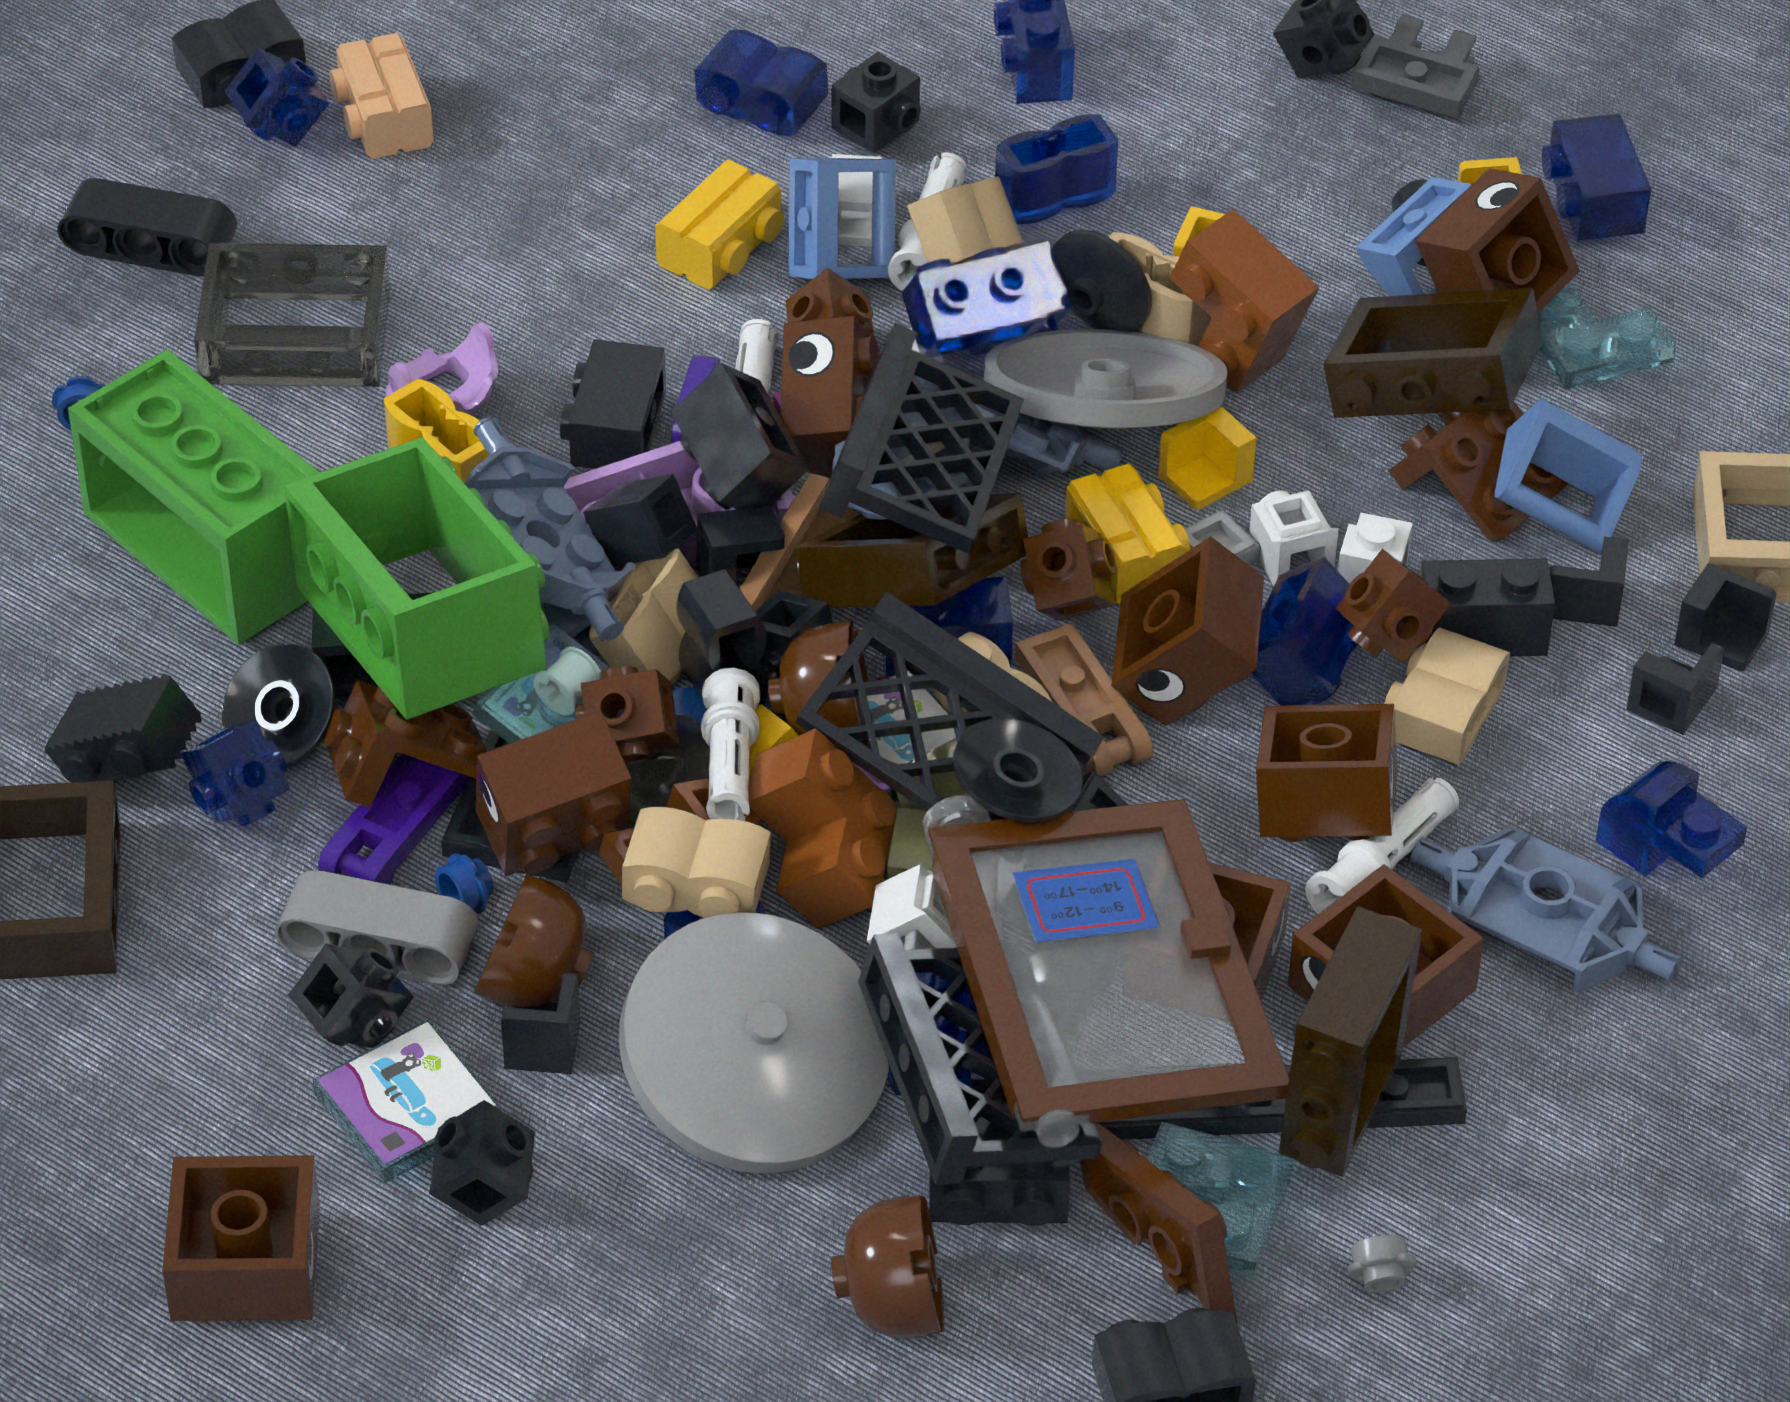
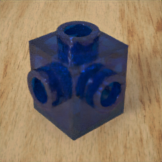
[224,48,330,146]
[181,720,290,826]

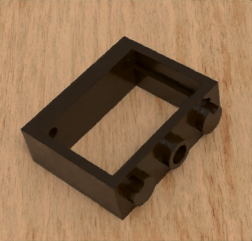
[1323,288,1543,418]
[796,493,1028,608]
[0,780,121,980]
[1279,906,1423,1177]

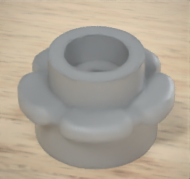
[1347,1235,1416,1293]

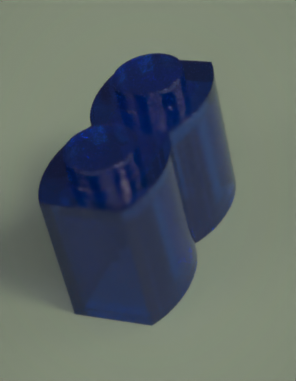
[694,30,828,136]
[995,114,1119,224]

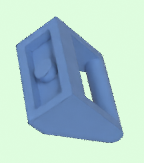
[788,158,896,279]
[1356,177,1472,296]
[1495,398,1643,553]

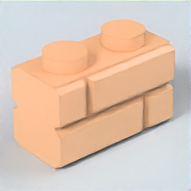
[329,33,434,159]

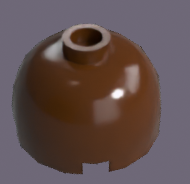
[768,621,873,746]
[474,873,594,1008]
[831,1195,945,1338]

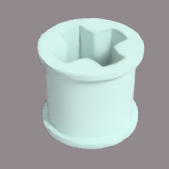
[534,647,601,715]

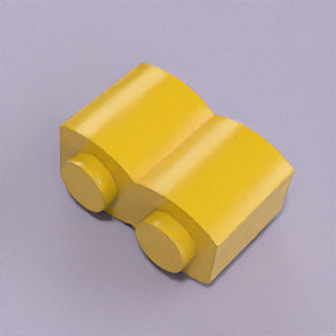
[384,379,489,483]

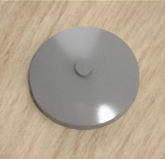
[984,329,1227,429]
[619,912,889,1173]

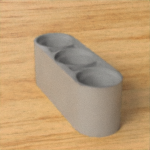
[275,870,479,985]

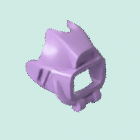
[385,322,498,416]

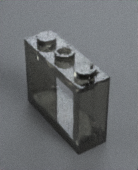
[194,243,390,387]

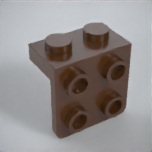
[1388,395,1569,542]
[324,680,487,808]

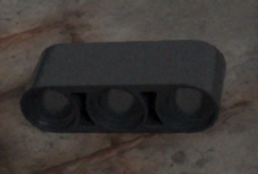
[57,178,238,276]

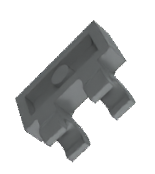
[1352,14,1479,119]

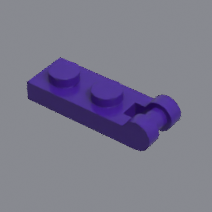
[318,754,470,885]

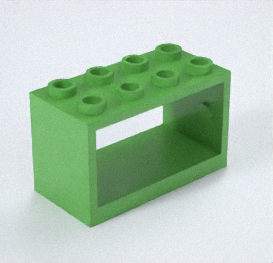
[68,349,320,645]
[284,437,550,720]

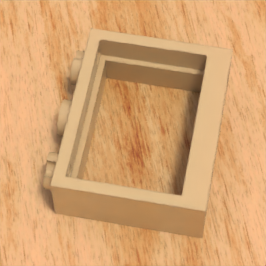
[1692,451,1790,603]

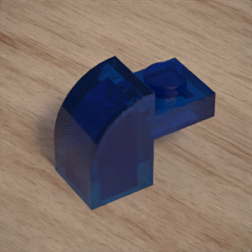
[1595,761,1747,878]

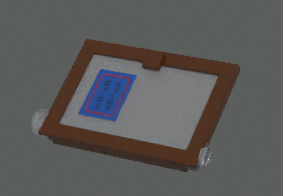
[922,795,1289,1147]

